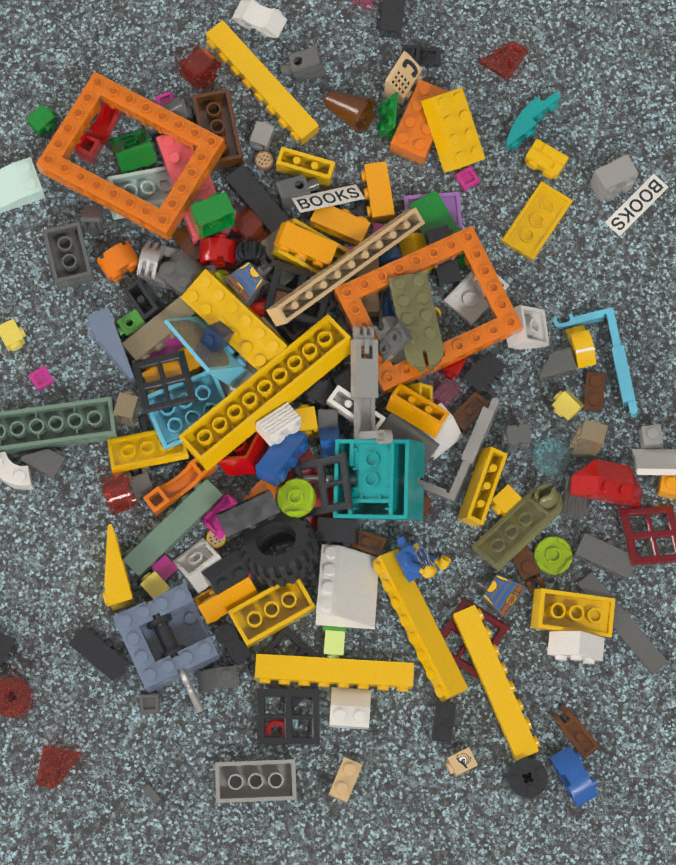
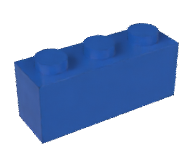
[255,430,309,487]

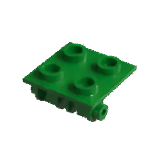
[377,92,398,139]

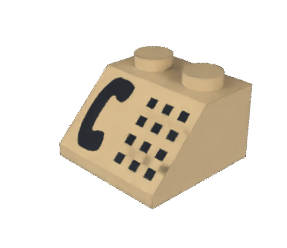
[384,51,423,105]

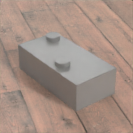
[215,759,297,803]

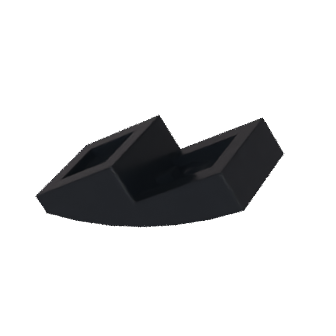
[402,45,442,67]

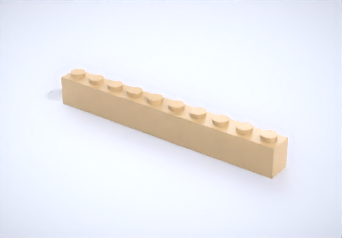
[266,207,425,326]

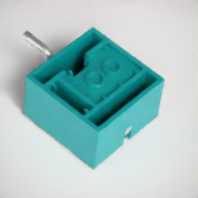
[302,439,425,521]

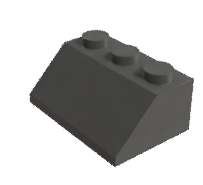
[379,412,440,469]

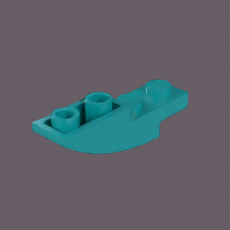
[505,91,561,152]

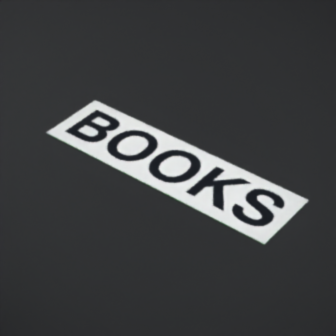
[605,174,668,236]
[291,184,365,213]

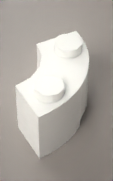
[232,0,287,38]
[0,451,34,490]

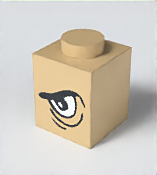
[445,747,478,777]

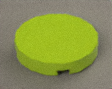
[277,478,316,518]
[534,537,573,575]

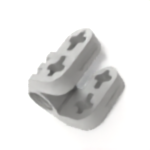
[136,240,179,290]

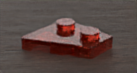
[479,41,529,81]
[36,746,82,789]

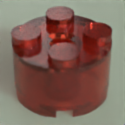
[179,46,222,91]
[230,206,271,242]
[99,472,137,516]
[0,677,34,719]

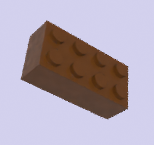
[192,88,244,171]

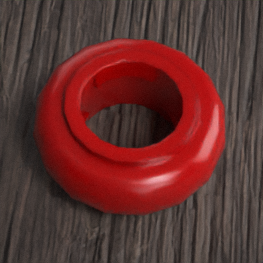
[250,297,267,312]
[265,719,284,736]

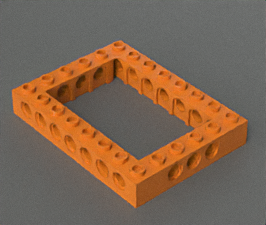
[36,72,226,241]
[333,226,523,395]

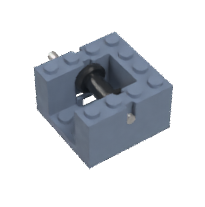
[113,583,220,713]

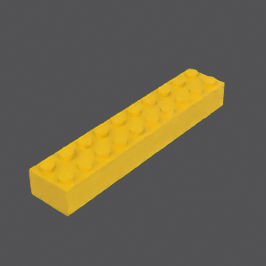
[178,314,352,471]

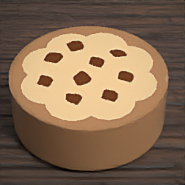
[255,151,274,171]

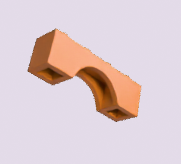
[143,458,218,517]

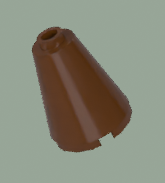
[324,91,377,134]

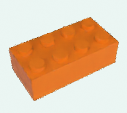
[390,80,448,165]

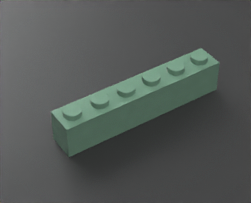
[123,479,223,579]

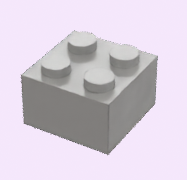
[590,154,638,202]

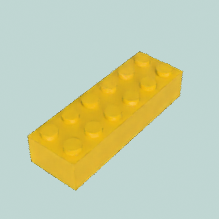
[180,269,290,371]

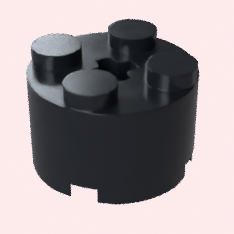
[295,380,336,411]
[506,758,548,799]

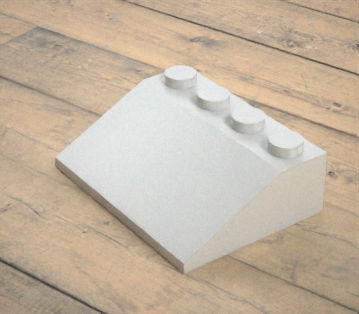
[316,544,378,629]

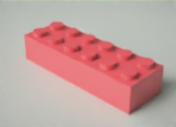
[156,134,229,245]

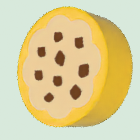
[206,531,226,549]

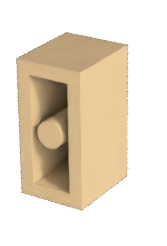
[329,757,362,803]

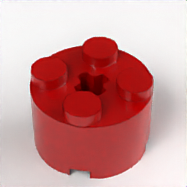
[199,234,238,270]

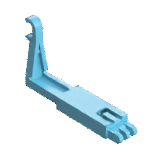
[553,307,638,418]

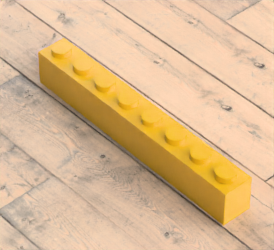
[206,20,319,145]
[372,549,469,702]
[452,605,540,761]
[255,654,414,692]

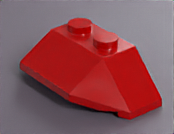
[569,459,642,508]

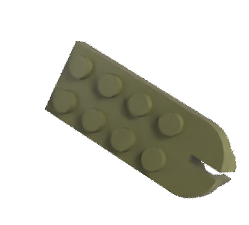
[388,272,444,373]
[471,483,564,572]

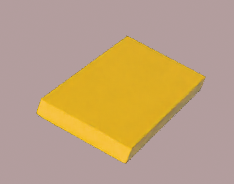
[501,181,573,262]
[107,430,189,474]

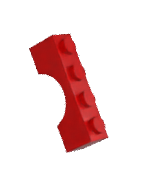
[75,102,123,164]

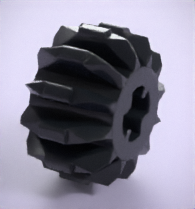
[235,240,267,267]

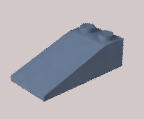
[86,308,137,388]

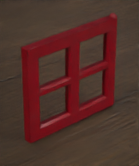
[618,505,676,566]
[441,597,511,679]

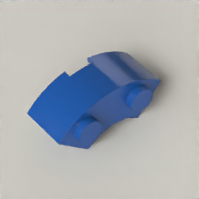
[549,746,598,807]

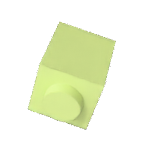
[324,630,345,659]

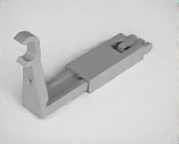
[351,326,393,444]
[420,398,500,504]

